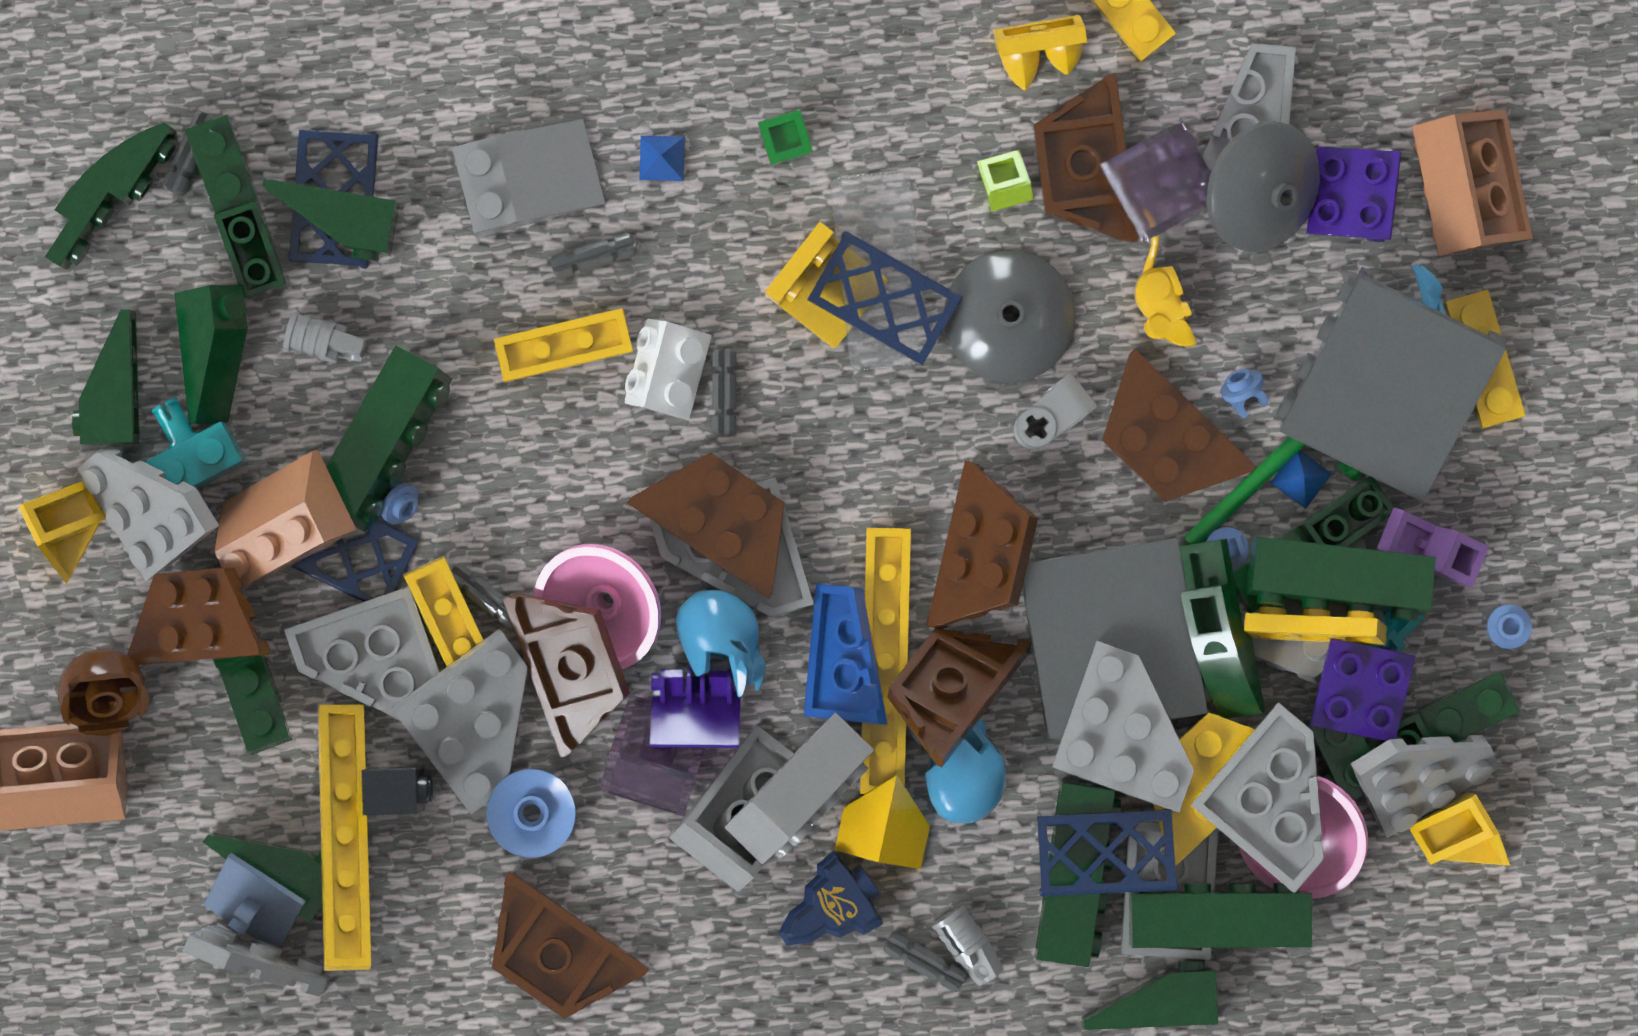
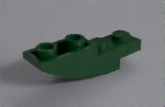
[184,114,286,298]
[45,122,178,270]
[1233,476,1395,613]
[1180,538,1265,718]
[213,621,293,755]
[1364,670,1520,751]

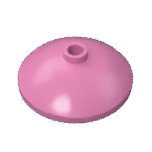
[534,544,661,669]
[1238,776,1368,899]

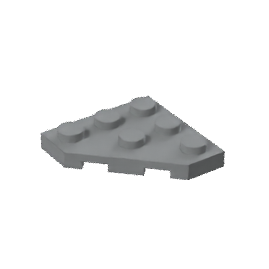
[77,445,219,581]
[649,477,814,617]
[284,587,441,721]
[392,629,528,814]
[1052,641,1194,813]
[1191,702,1324,893]
[1351,735,1499,838]
[182,922,331,997]

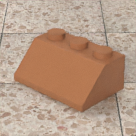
[1412,110,1533,256]
[214,449,357,589]
[0,723,128,831]

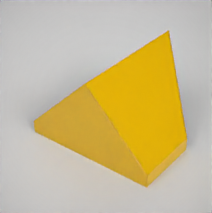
[18,481,106,584]
[835,775,930,869]
[1410,792,1510,866]

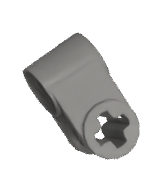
[1013,372,1098,450]

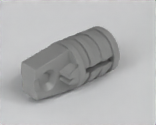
[283,311,366,364]
[931,903,1004,986]

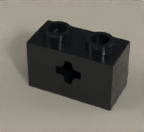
[362,766,433,815]

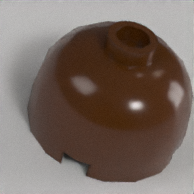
[58,648,150,736]

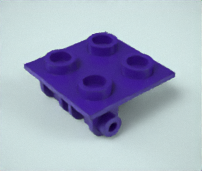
[1306,146,1402,242]
[1310,638,1416,741]
[649,668,741,748]

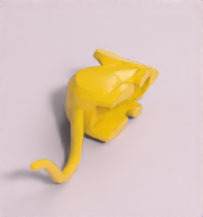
[1134,193,1197,347]

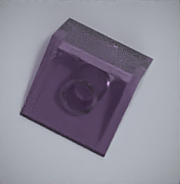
[1100,122,1212,243]
[599,694,706,817]

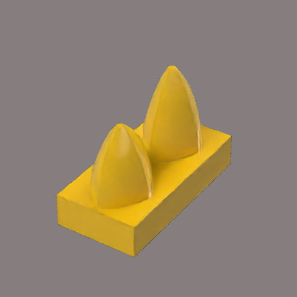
[993,15,1087,91]

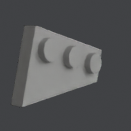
[1195,43,1296,174]

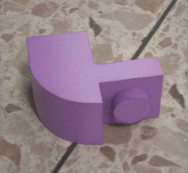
[1377,508,1489,588]

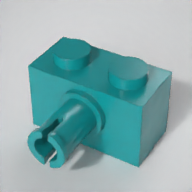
[145,397,248,490]

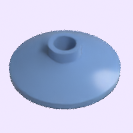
[487,769,576,858]

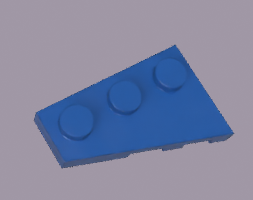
[804,584,888,725]

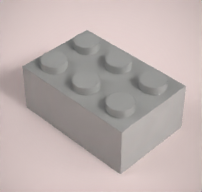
[724,712,874,865]

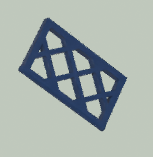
[289,129,378,269]
[807,231,963,366]
[290,521,419,602]
[1037,810,1178,896]

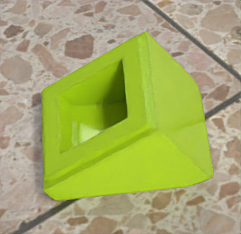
[977,150,1033,212]

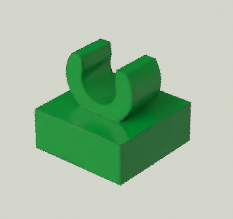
[758,109,813,166]

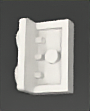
[625,319,712,420]

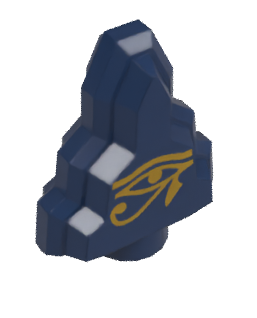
[778,850,884,946]

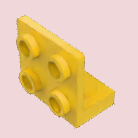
[765,222,888,348]

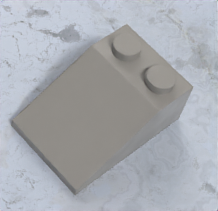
[451,119,606,238]
[669,725,793,892]

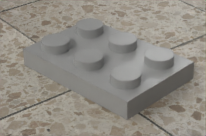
[1120,822,1218,960]

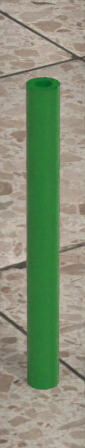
[1183,437,1306,544]

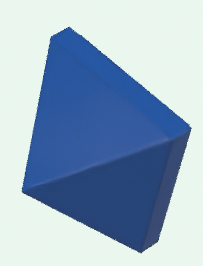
[639,136,685,181]
[1270,450,1332,509]

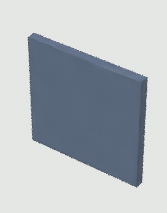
[204,853,306,947]

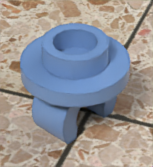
[1221,369,1268,418]
[382,482,419,525]
[1206,527,1249,570]
[1487,605,1532,649]

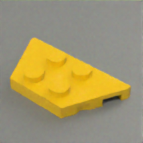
[1153,712,1255,866]

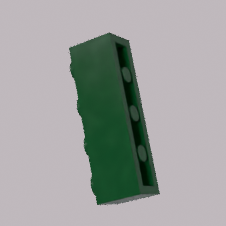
[326,345,453,532]
[1246,537,1436,622]
[1034,781,1121,967]
[1129,882,1312,948]

